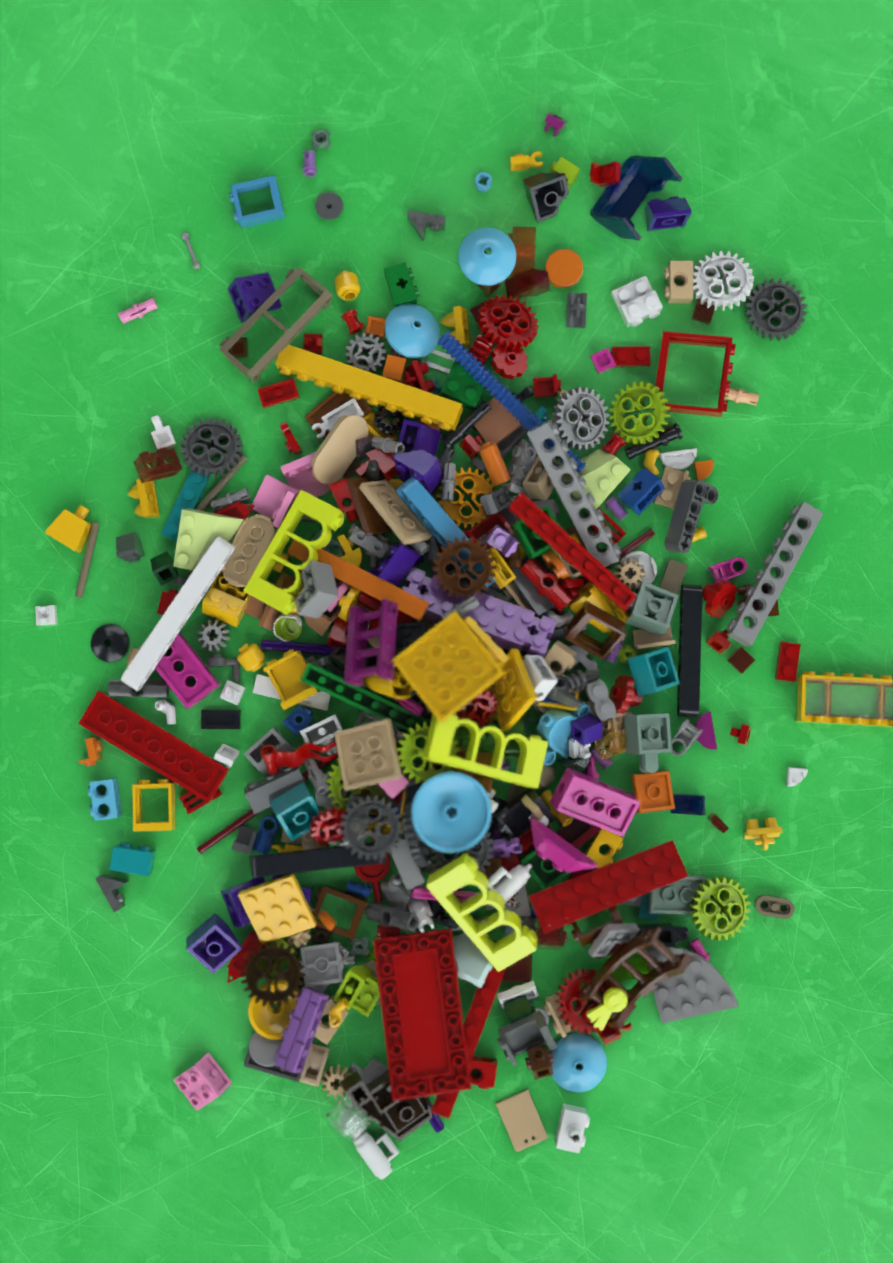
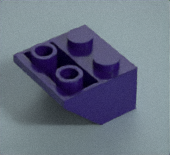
[395,419,442,456]
[393,449,443,494]
[378,541,420,586]

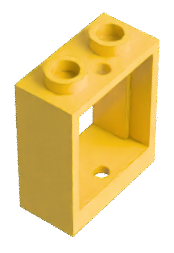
[132,779,176,832]

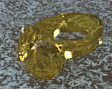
[595,732,627,761]

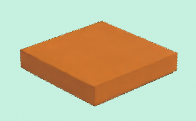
[631,770,675,814]

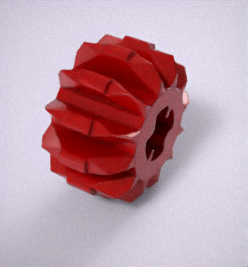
[469,334,494,366]

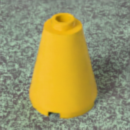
[567,581,616,633]
[363,664,415,700]

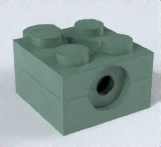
[615,581,679,637]
[624,713,672,773]

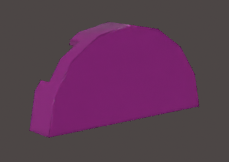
[694,711,717,749]

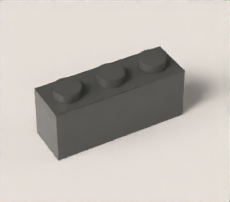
[244,766,308,814]

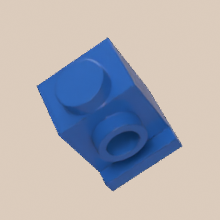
[283,706,314,736]

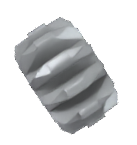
[197,619,230,652]

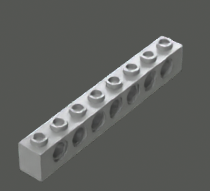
[527,419,621,567]
[726,502,824,647]

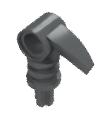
[547,669,599,707]

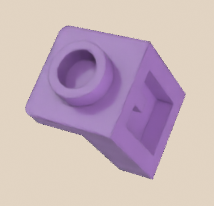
[485,525,518,558]

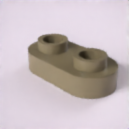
[754,895,794,919]

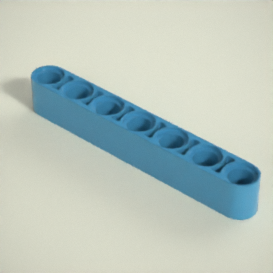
[397,477,495,591]

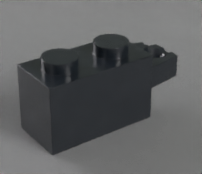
[634,923,689,948]

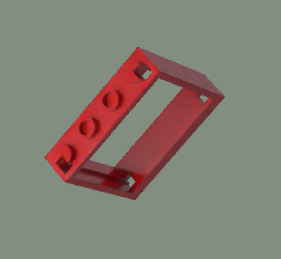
[653,331,736,417]

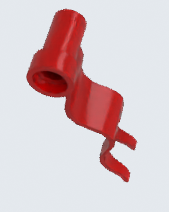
[260,741,339,774]

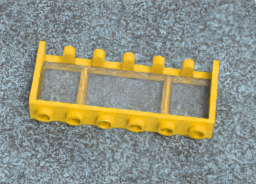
[795,671,893,727]

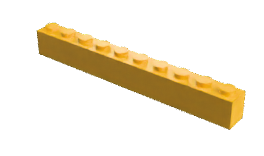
[275,345,463,431]

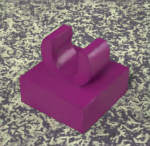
[544,113,567,137]

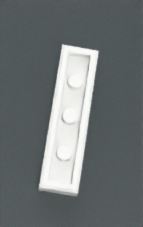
[253,674,331,711]

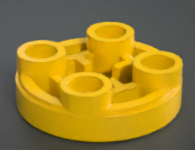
[338,586,362,622]

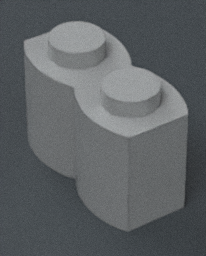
[585,680,616,721]

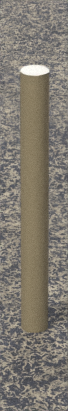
[195,454,248,511]
[75,522,100,598]

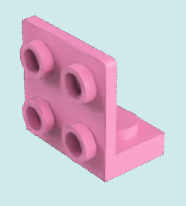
[281,452,332,498]
[252,475,300,528]
[174,1052,232,1110]

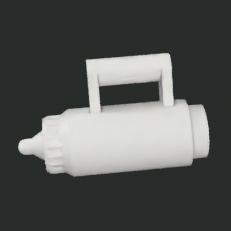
[488,864,532,903]
[353,1129,400,1180]

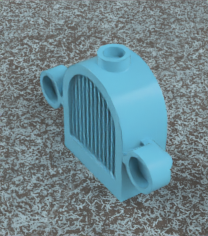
[537,701,591,766]

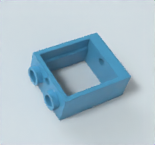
[229,175,285,228]

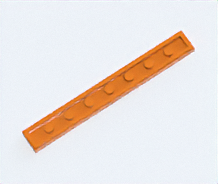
[287,540,430,621]

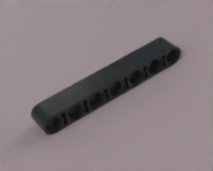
[677,585,703,717]
[249,842,387,877]

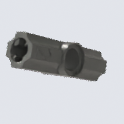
[108,679,170,698]
[365,902,419,931]

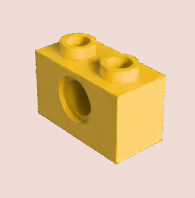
[584,828,623,869]

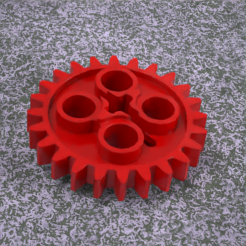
[477,294,539,351]
[555,968,612,1034]

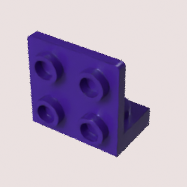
[227,273,282,323]
[221,877,266,928]

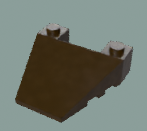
[340,1070,433,1141]

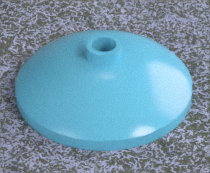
[458,227,516,286]
[384,303,440,358]
[551,1033,607,1092]

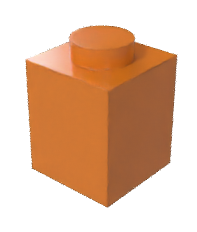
[382,354,407,383]

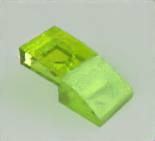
[610,955,650,982]

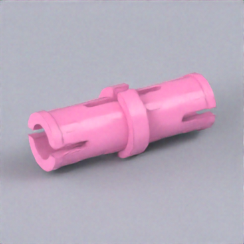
[118,297,158,324]

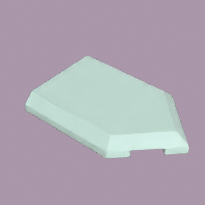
[452,933,493,988]

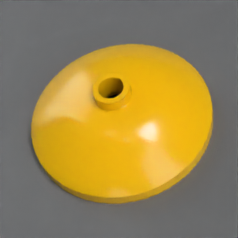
[248,979,301,1040]

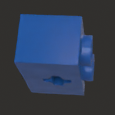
[618,468,665,516]

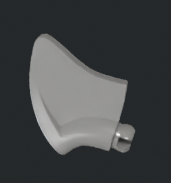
[381,874,410,911]

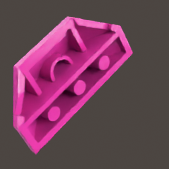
[530,817,598,872]

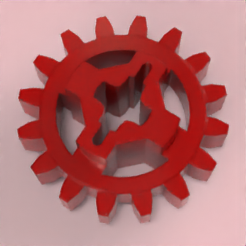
[456,688,498,727]
[309,806,348,848]

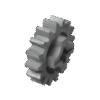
[345,333,387,373]

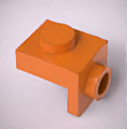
[78,737,103,767]

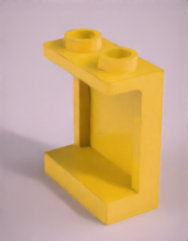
[263,649,321,710]

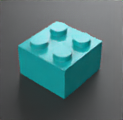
[627,647,680,696]
[269,783,320,842]

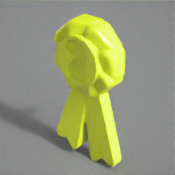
[587,988,627,1031]

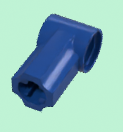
[253,814,280,854]

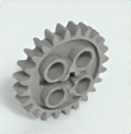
[552,387,610,450]

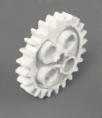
[693,251,754,311]

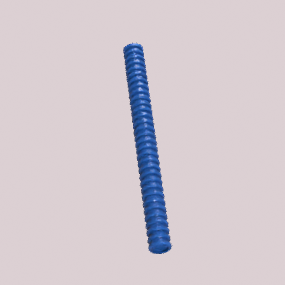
[438,331,586,473]

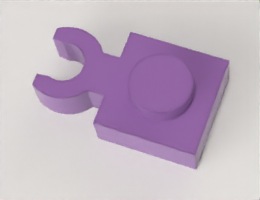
[489,838,523,858]

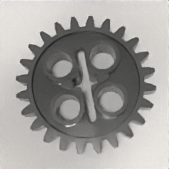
[744,279,807,341]
[180,417,243,478]
[340,795,404,861]
[403,803,433,867]
[430,831,494,872]

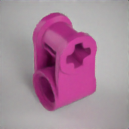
[708,557,747,585]

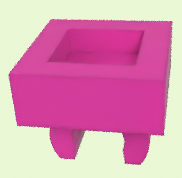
[590,348,616,374]

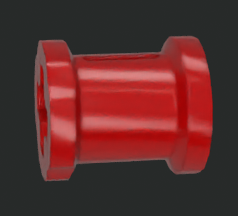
[341,309,365,335]
[601,433,626,456]

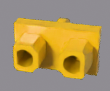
[743,818,783,850]

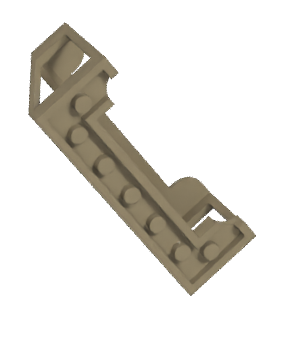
[219,267,332,384]

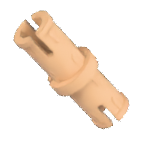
[725,388,759,406]

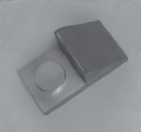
[407,210,446,241]
[95,874,129,912]

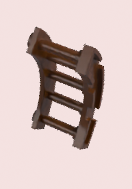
[578,927,692,1028]

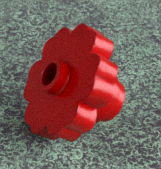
[490,345,528,380]
[702,580,737,618]
[609,675,643,714]

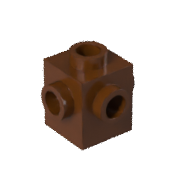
[525,1045,554,1080]

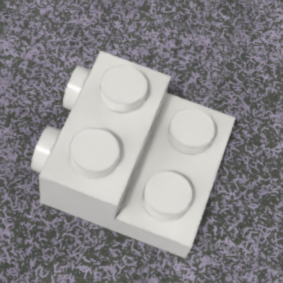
[611,276,663,327]

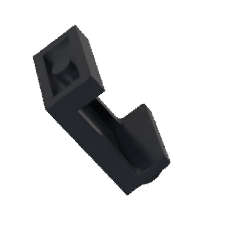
[494,788,555,845]

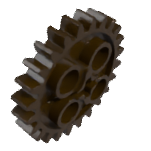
[241,942,306,1008]

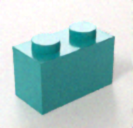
[109,842,156,876]

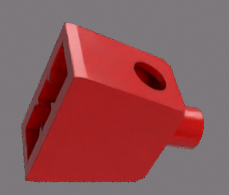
[329,478,359,523]

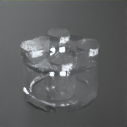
[327,1095,372,1142]

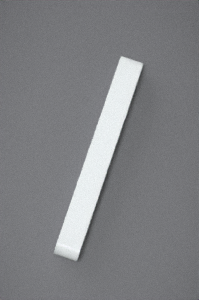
[121,536,235,691]

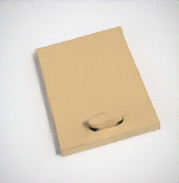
[495,1089,548,1152]

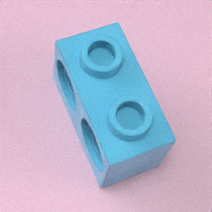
[88,778,122,821]

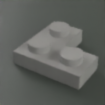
[588,923,640,957]

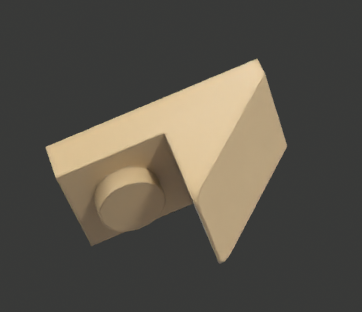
[299,1044,329,1087]

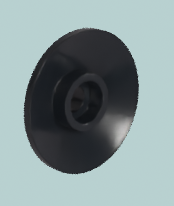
[91,624,129,662]

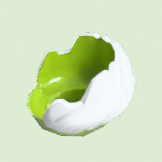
[273,613,302,642]

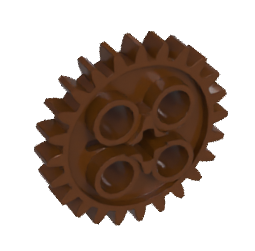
[432,536,496,600]

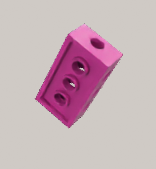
[139,632,221,709]
[550,768,640,837]

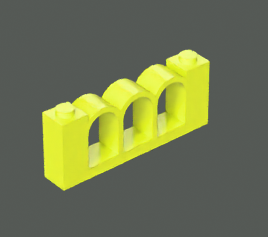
[243,490,345,616]
[422,714,548,789]
[426,853,538,972]

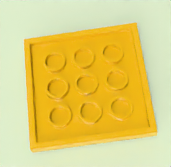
[392,611,505,724]

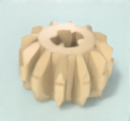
[613,558,646,590]
[320,1064,352,1100]

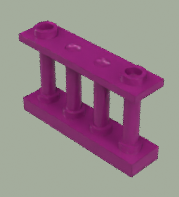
[344,599,398,687]

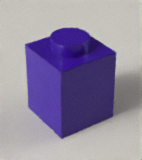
[571,713,603,746]

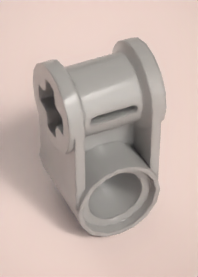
[671,719,703,756]

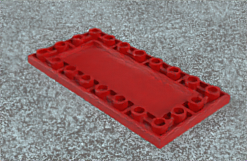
[373,928,471,1101]

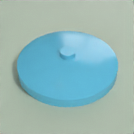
[411,772,492,853]

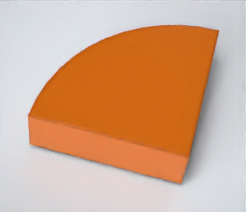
[694,460,714,481]
[318,909,337,931]

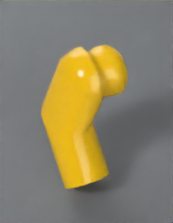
[643,449,660,476]
[329,998,349,1028]

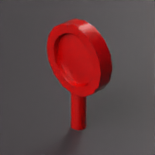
[354,852,390,902]

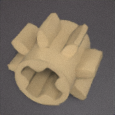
[287,929,311,948]

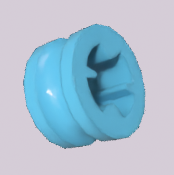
[475,172,492,192]

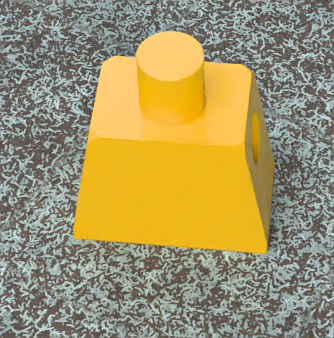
[44,505,92,553]

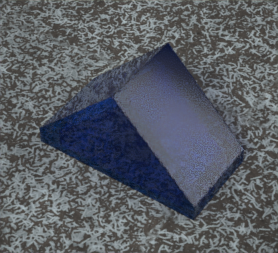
[671,793,705,815]

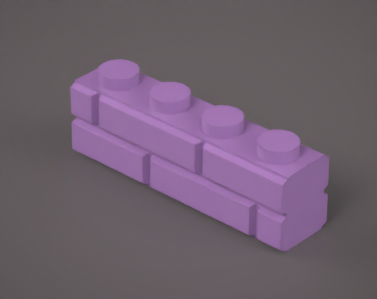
[275,987,329,1073]

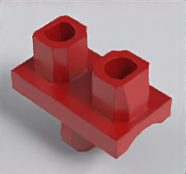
[401,360,435,392]

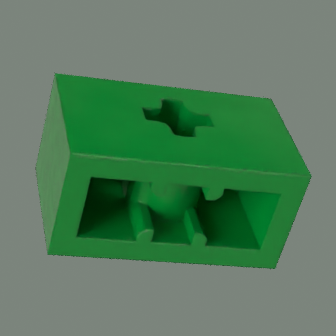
[384,262,419,307]

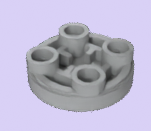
[249,1031,284,1067]

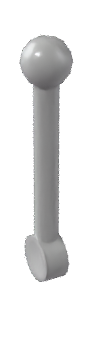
[182,232,200,269]

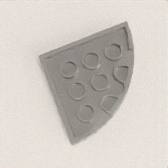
[643,947,739,1023]

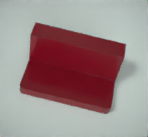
[556,818,601,849]

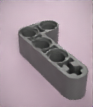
[664,480,719,553]

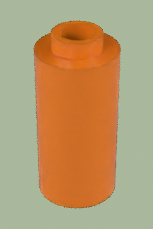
[478,441,511,486]

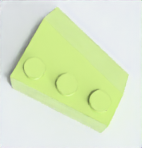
[562,448,631,514]
[173,508,244,570]

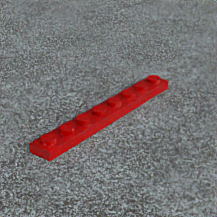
[508,493,637,611]
[431,966,506,1119]

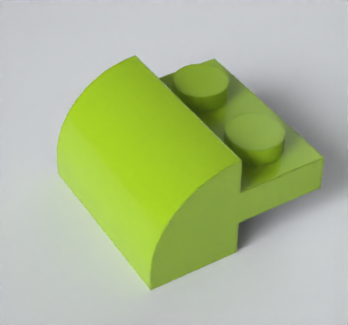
[333,965,380,1017]

